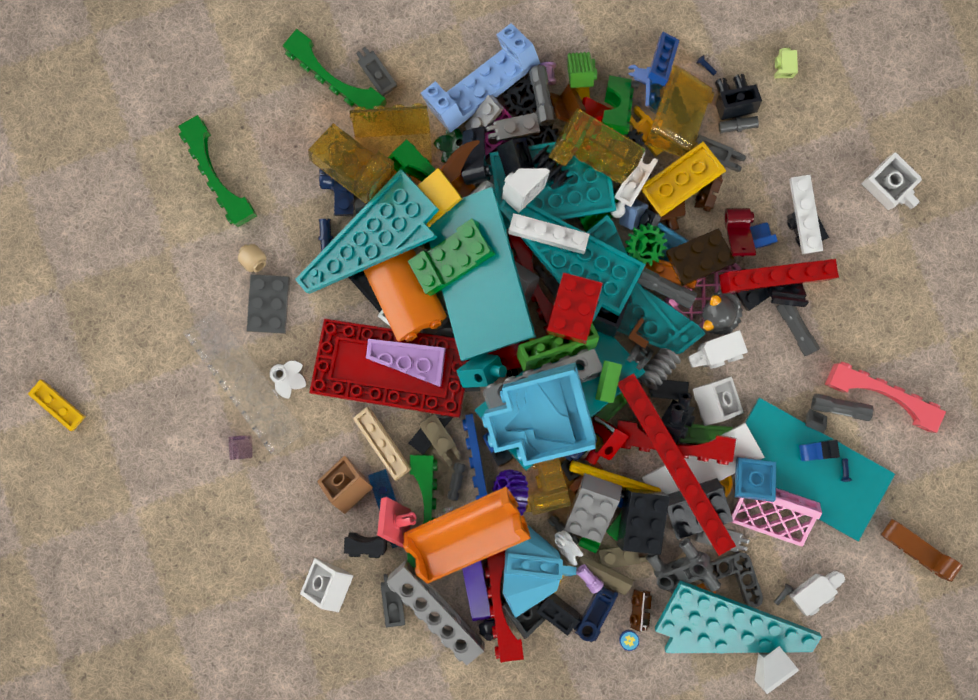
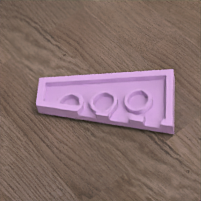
[366,339,446,387]

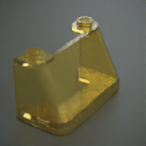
[645,64,715,157]

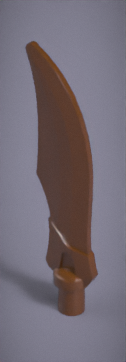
[442,140,480,183]

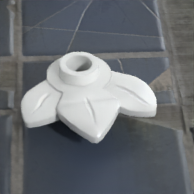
[270,361,306,399]
[555,530,583,566]

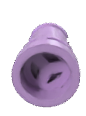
[576,564,604,593]

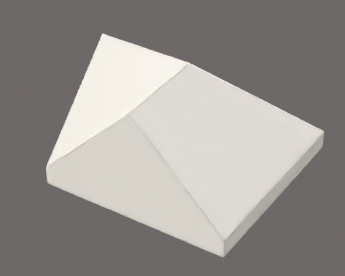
[755,646,799,694]

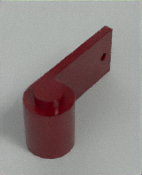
[724,208,756,257]

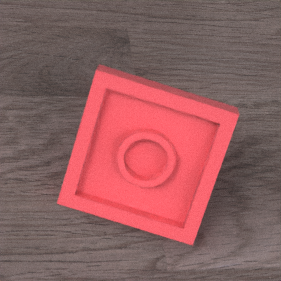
[377,497,417,548]

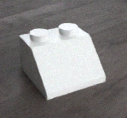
[502,168,550,213]
[693,376,744,426]
[300,558,353,612]

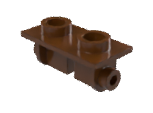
[694,175,723,212]
[630,589,652,632]

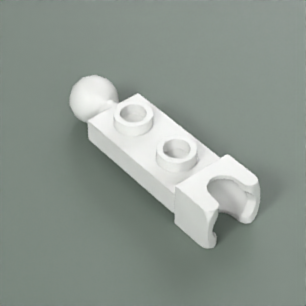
[610,150,658,218]

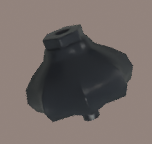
[479,619,496,641]

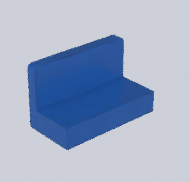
[750,222,778,249]

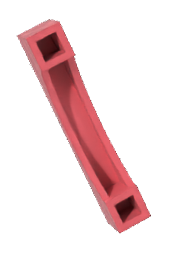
[825,362,946,433]

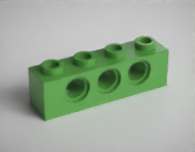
[517,323,599,372]

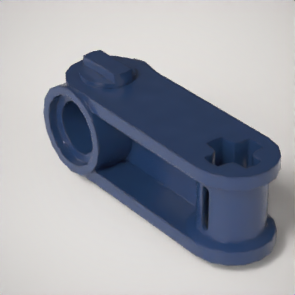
[574,585,618,643]

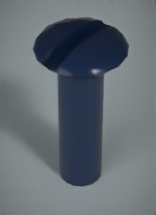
[696,55,717,76]
[840,458,852,482]

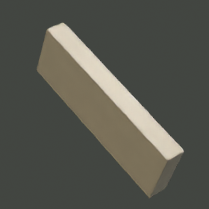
[574,556,634,595]

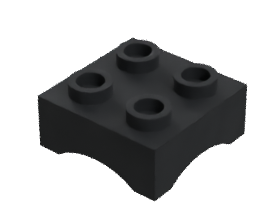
[344,532,387,558]

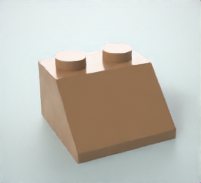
[317,456,373,514]

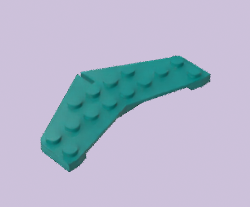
[586,215,706,354]

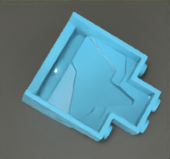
[482,363,596,466]

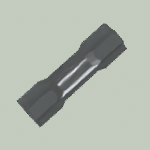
[529,65,556,126]
[637,268,697,309]
[776,304,820,357]
[811,394,874,421]

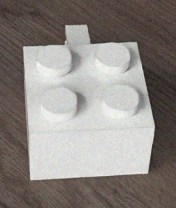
[861,152,922,210]
[688,330,748,369]

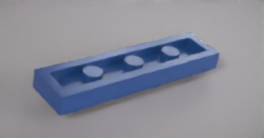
[647,32,679,86]

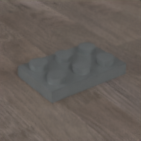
[247,274,290,334]

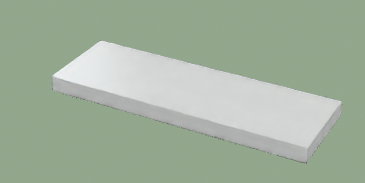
[642,423,765,495]

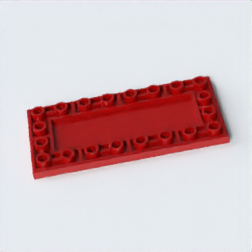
[309,319,470,418]

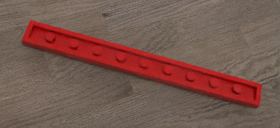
[618,373,736,556]

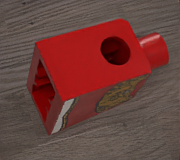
[585,415,629,465]

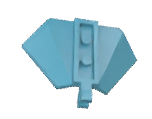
[503,525,577,618]

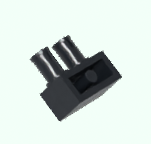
[715,74,762,120]
[661,392,695,445]

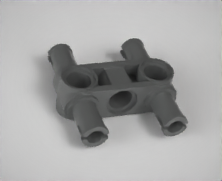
[646,538,721,594]

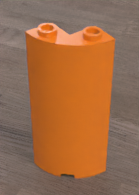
[363,249,447,342]
[403,487,531,584]

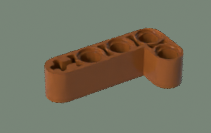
[881,519,963,582]

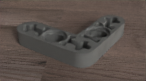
[699,552,763,608]

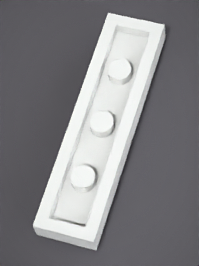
[789,175,823,255]
[508,213,589,254]

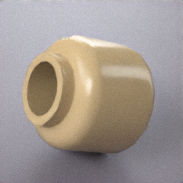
[238,244,266,272]

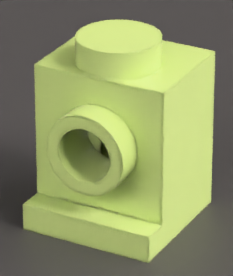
[774,48,798,78]

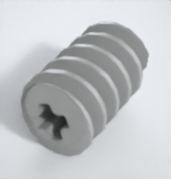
[640,348,681,390]

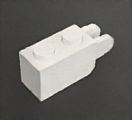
[788,571,845,616]

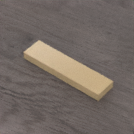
[353,407,412,481]

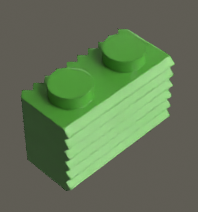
[567,52,597,88]

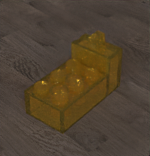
[548,108,646,184]
[308,123,394,204]
[523,458,571,515]

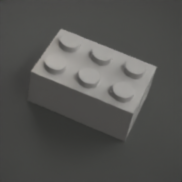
[564,473,622,543]

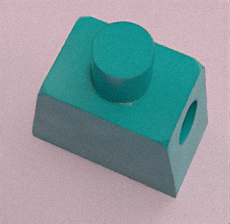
[456,353,507,388]

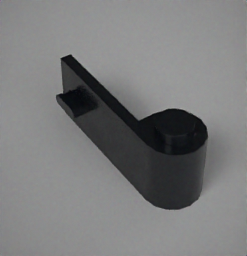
[462,126,493,185]

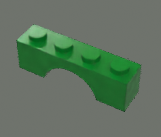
[599,75,634,142]

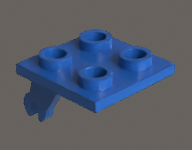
[628,65,663,114]

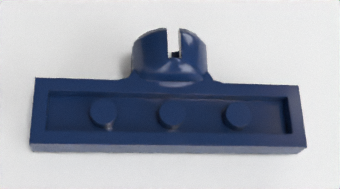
[319,141,354,216]

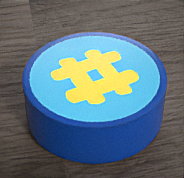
[619,630,639,651]

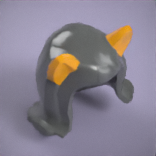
[702,290,743,335]

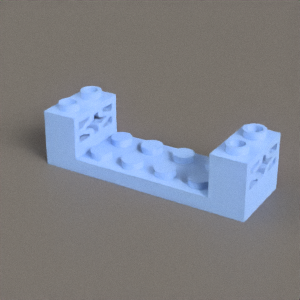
[421,23,540,133]

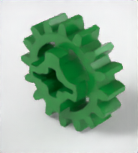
[625,223,667,266]

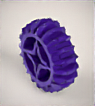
[492,469,529,516]

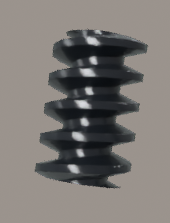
[532,145,574,189]

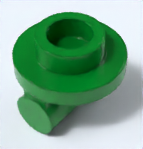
[578,537,601,554]

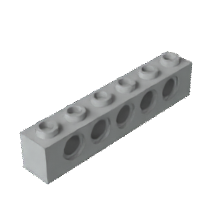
[483,349,602,409]
[387,560,485,665]

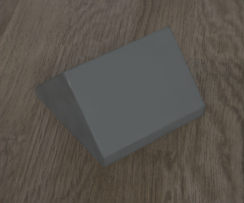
[502,599,546,639]

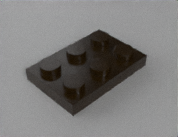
[665,228,736,287]

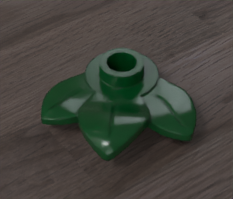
[433,128,463,163]

